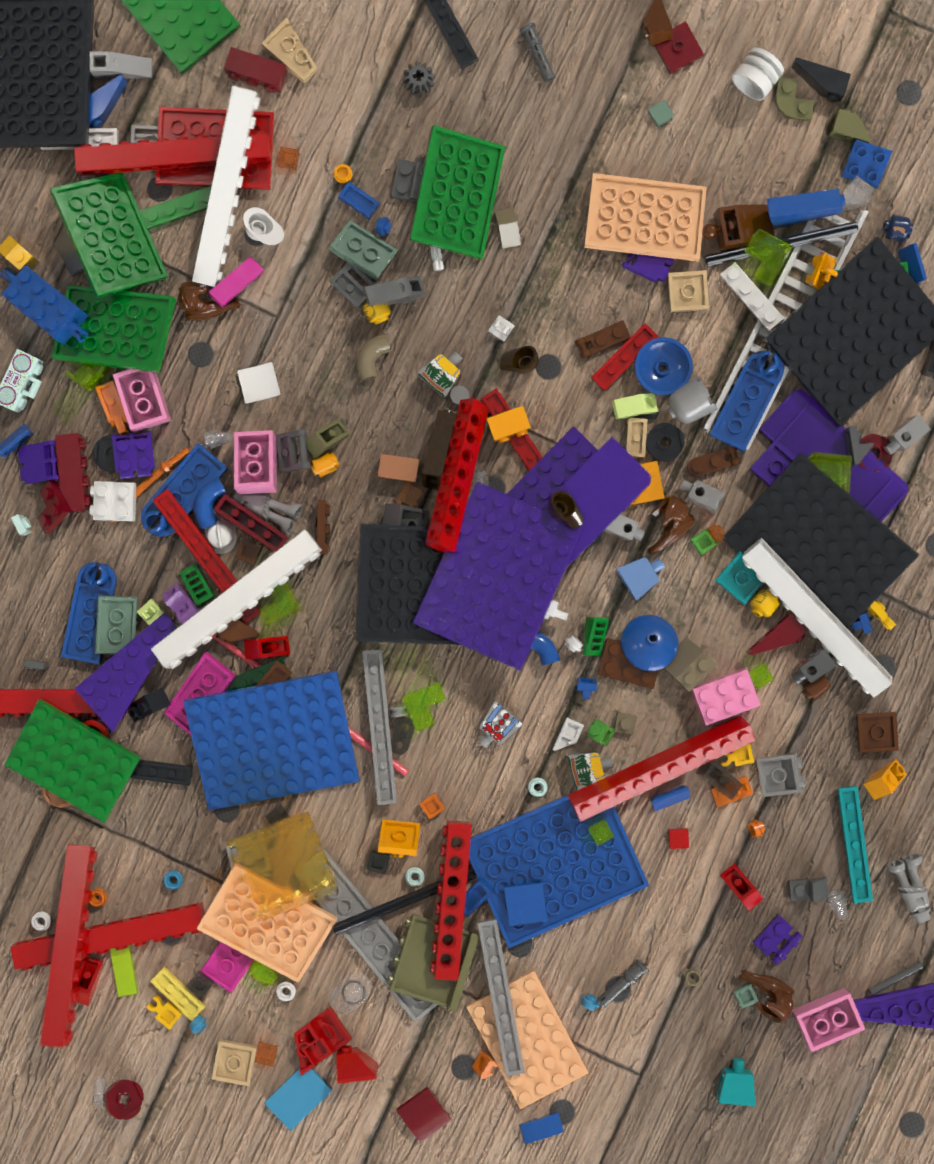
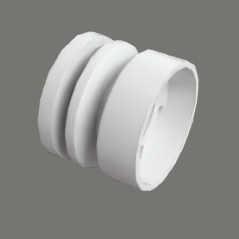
[732,47,784,101]

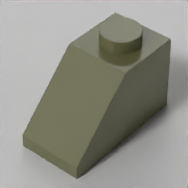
[829,108,871,144]
[306,419,350,459]

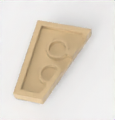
[261,17,317,84]

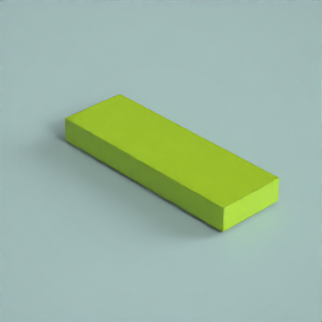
[110,945,138,997]

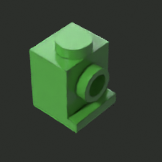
[587,719,616,746]

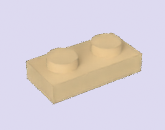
[626,418,648,458]

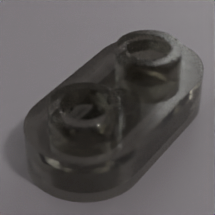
[391,717,415,755]

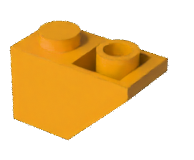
[863,759,907,800]

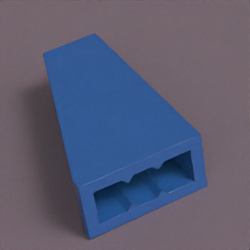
[767,189,846,229]

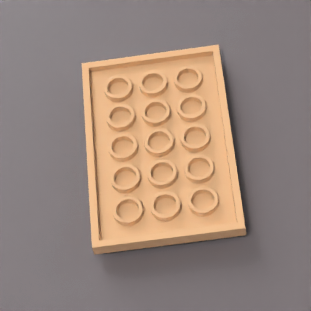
[584,173,707,262]
[197,862,337,983]
[466,969,588,1109]

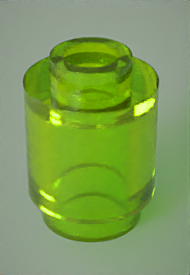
[248,960,278,987]

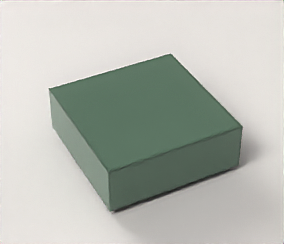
[648,100,675,128]
[733,982,759,1009]

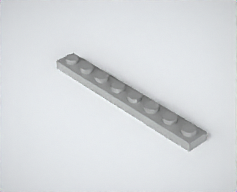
[362,649,397,805]
[477,918,525,1077]

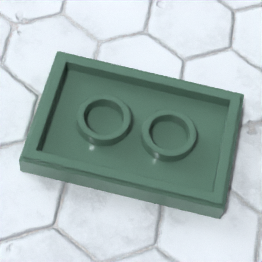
[329,220,398,281]
[95,595,138,654]

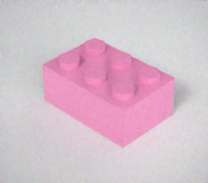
[113,369,172,432]
[234,430,277,495]
[691,668,761,726]
[792,988,865,1052]

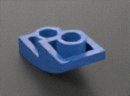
[519,1112,564,1144]

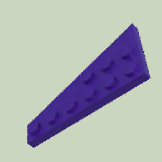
[75,612,178,733]
[854,982,934,1029]

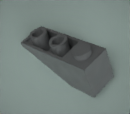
[363,276,425,306]

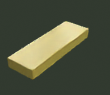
[150,966,206,1021]

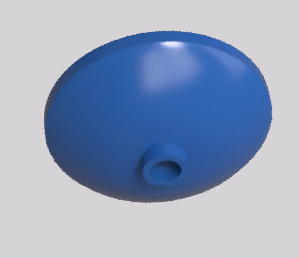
[635,337,693,395]
[621,615,679,671]

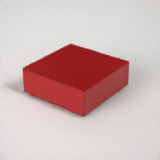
[668,828,689,849]

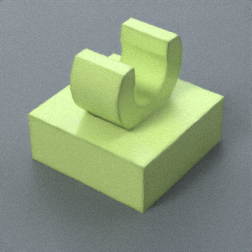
[137,599,164,625]

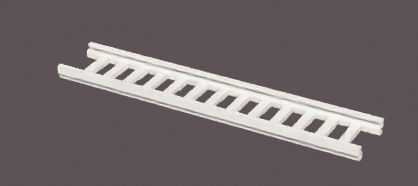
[703,189,869,451]

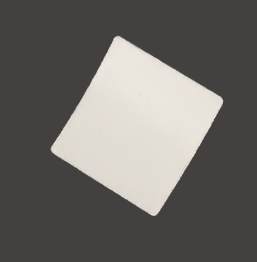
[237,362,280,403]

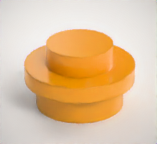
[333,164,353,184]

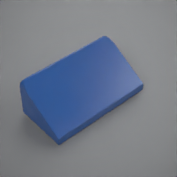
[898,243,927,285]
[0,423,34,458]
[650,785,690,811]

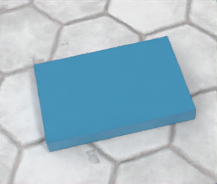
[264,1067,333,1131]

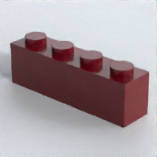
[55,433,92,513]
[213,494,289,554]

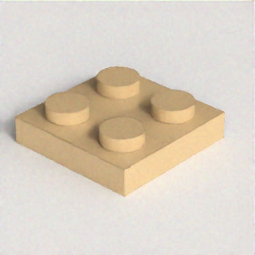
[667,270,709,312]
[211,1039,258,1086]

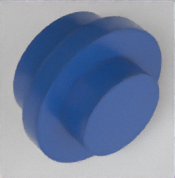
[376,217,391,237]

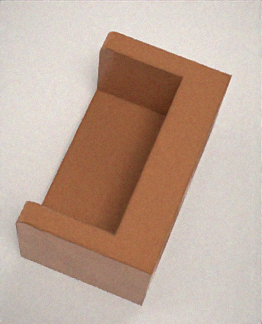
[378,454,420,483]

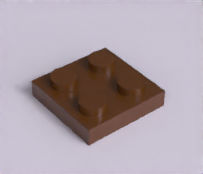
[856,712,899,753]

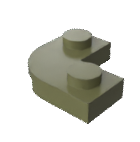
[775,77,814,122]

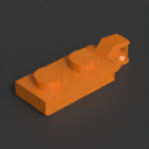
[95,380,129,435]

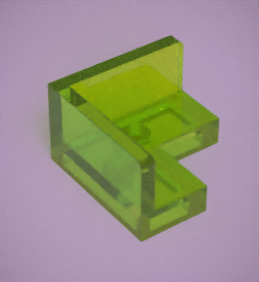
[745,229,793,286]
[65,364,112,392]
[807,452,852,494]
[259,581,302,626]
[403,682,446,732]

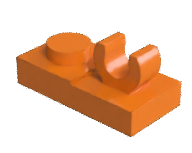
[710,776,753,807]

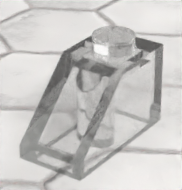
[843,176,875,212]

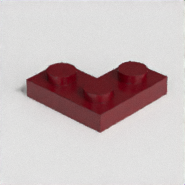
[37,480,69,534]

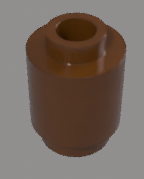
[801,675,831,701]

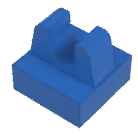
[852,612,873,634]
[576,677,597,699]

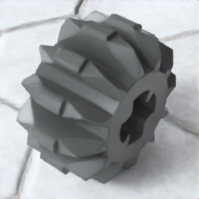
[402,61,435,96]

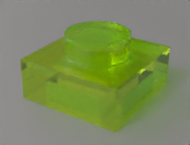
[748,663,774,689]
[588,819,615,846]

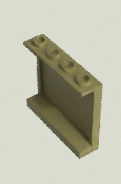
[386,913,479,1012]

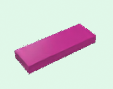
[209,256,264,308]

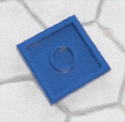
[504,881,548,926]

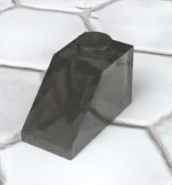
[695,760,743,800]

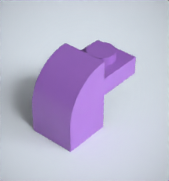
[162,583,200,624]

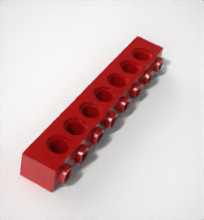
[426,398,489,552]
[430,820,472,980]

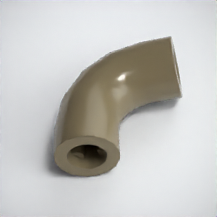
[356,334,391,382]

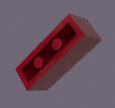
[224,47,288,93]

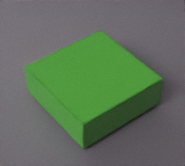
[690,529,717,555]

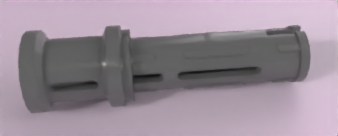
[519,23,556,83]
[597,958,649,1008]

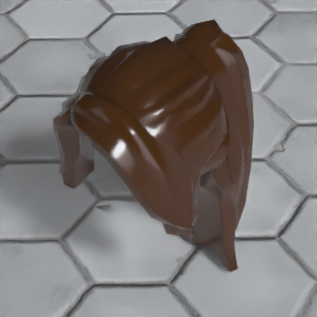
[178,282,242,321]
[648,496,695,555]
[738,970,794,1023]

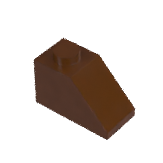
[642,0,672,46]
[216,619,261,643]

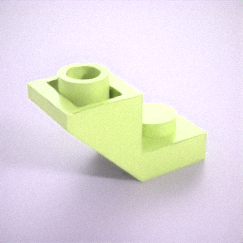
[612,393,658,419]

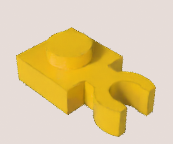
[867,601,896,630]
[720,743,754,766]
[146,995,183,1030]

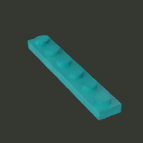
[837,785,873,904]

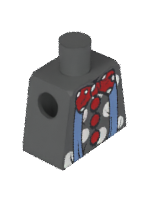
[791,646,837,685]

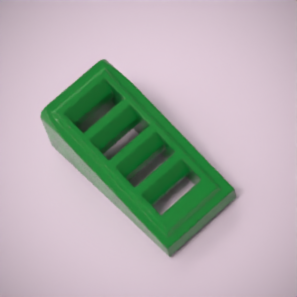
[180,563,215,606]
[583,617,609,656]

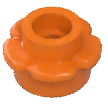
[748,819,765,838]
[89,888,107,907]

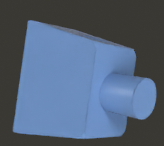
[616,557,665,600]

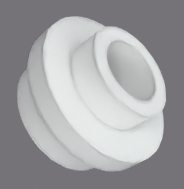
[565,635,583,652]
[31,911,51,931]
[276,981,296,1001]

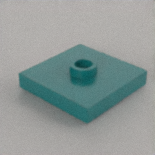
[714,551,763,605]

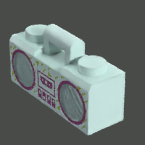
[0,349,43,413]

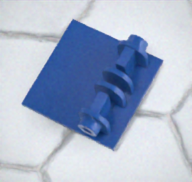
[841,139,893,188]

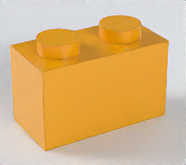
[487,406,531,444]

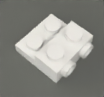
[90,481,136,521]

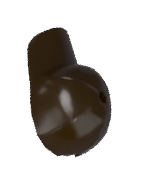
[500,346,539,374]
[548,490,584,530]

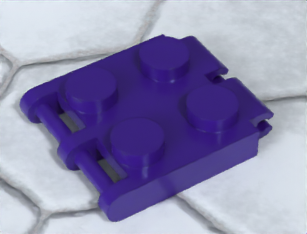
[622,253,674,283]
[112,431,155,479]
[18,440,59,484]

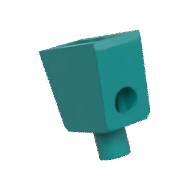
[716,1058,756,1106]

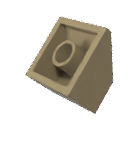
[664,637,717,692]

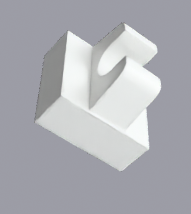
[488,315,515,342]

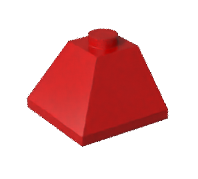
[336,1045,379,1084]

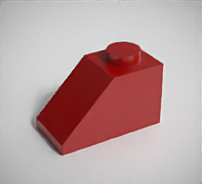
[244,636,290,659]
[720,863,764,911]
[76,957,103,1006]

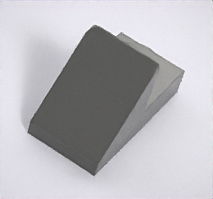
[844,426,874,468]
[788,877,828,902]

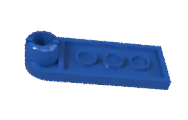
[709,350,784,452]
[141,443,228,537]
[61,562,117,665]

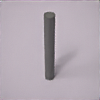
[869,962,923,996]

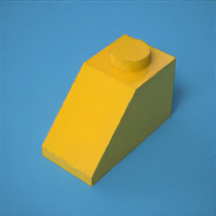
[0,235,38,271]

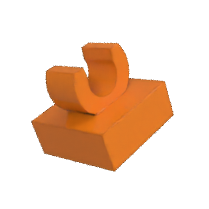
[472,1051,498,1079]

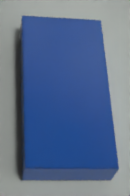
[338,181,380,220]
[464,877,494,917]

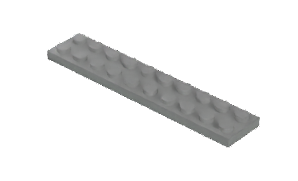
[294,848,437,1023]

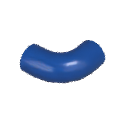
[193,477,227,529]
[531,632,560,665]

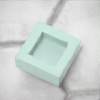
[11,514,32,536]

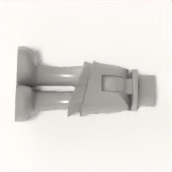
[233,492,303,537]
[887,853,931,924]

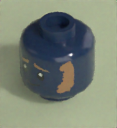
[882,215,913,242]

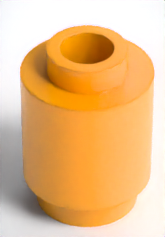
[311,452,340,478]

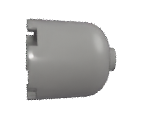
[668,376,717,424]

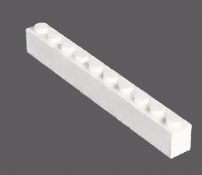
[192,86,260,287]
[151,530,322,669]
[742,537,893,697]

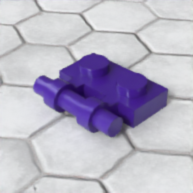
[752,913,803,965]

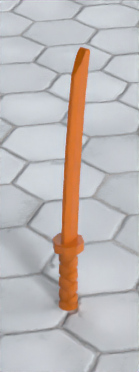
[110,447,191,523]

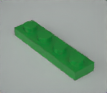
[140,186,212,230]

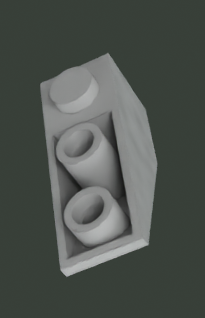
[90,51,152,79]

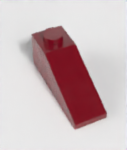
[746,613,807,655]

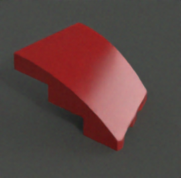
[294,1006,352,1075]

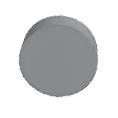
[450,385,469,405]

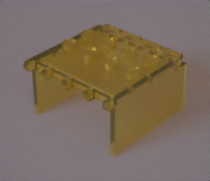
[226,812,337,921]

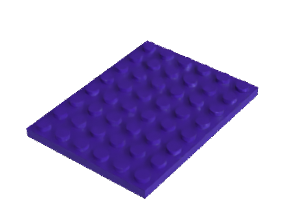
[413,482,584,671]

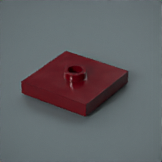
[654,21,704,75]

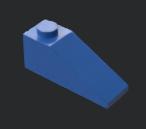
[89,74,128,128]

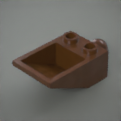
[702,205,776,251]

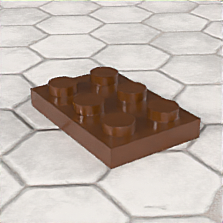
[597,638,658,689]

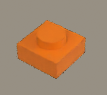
[419,792,446,820]

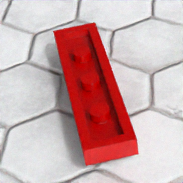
[591,323,659,391]

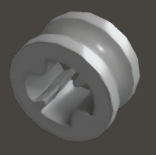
[390,706,408,717]

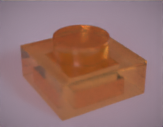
[705,523,725,544]

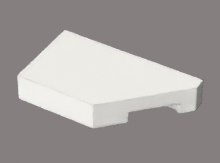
[552,717,584,751]

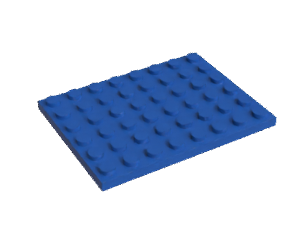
[183,670,360,810]
[469,791,649,948]

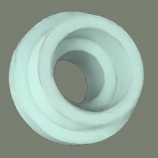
[528,778,547,797]
[405,867,425,887]

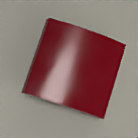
[396,1086,452,1143]

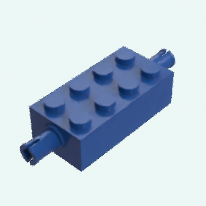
[0,265,88,345]

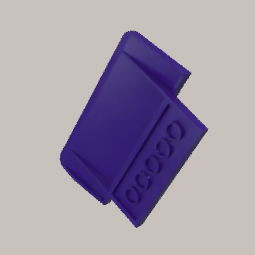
[749,390,908,522]
[507,426,651,567]

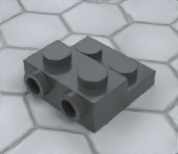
[392,159,424,203]

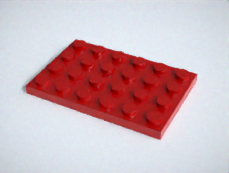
[155,107,275,190]

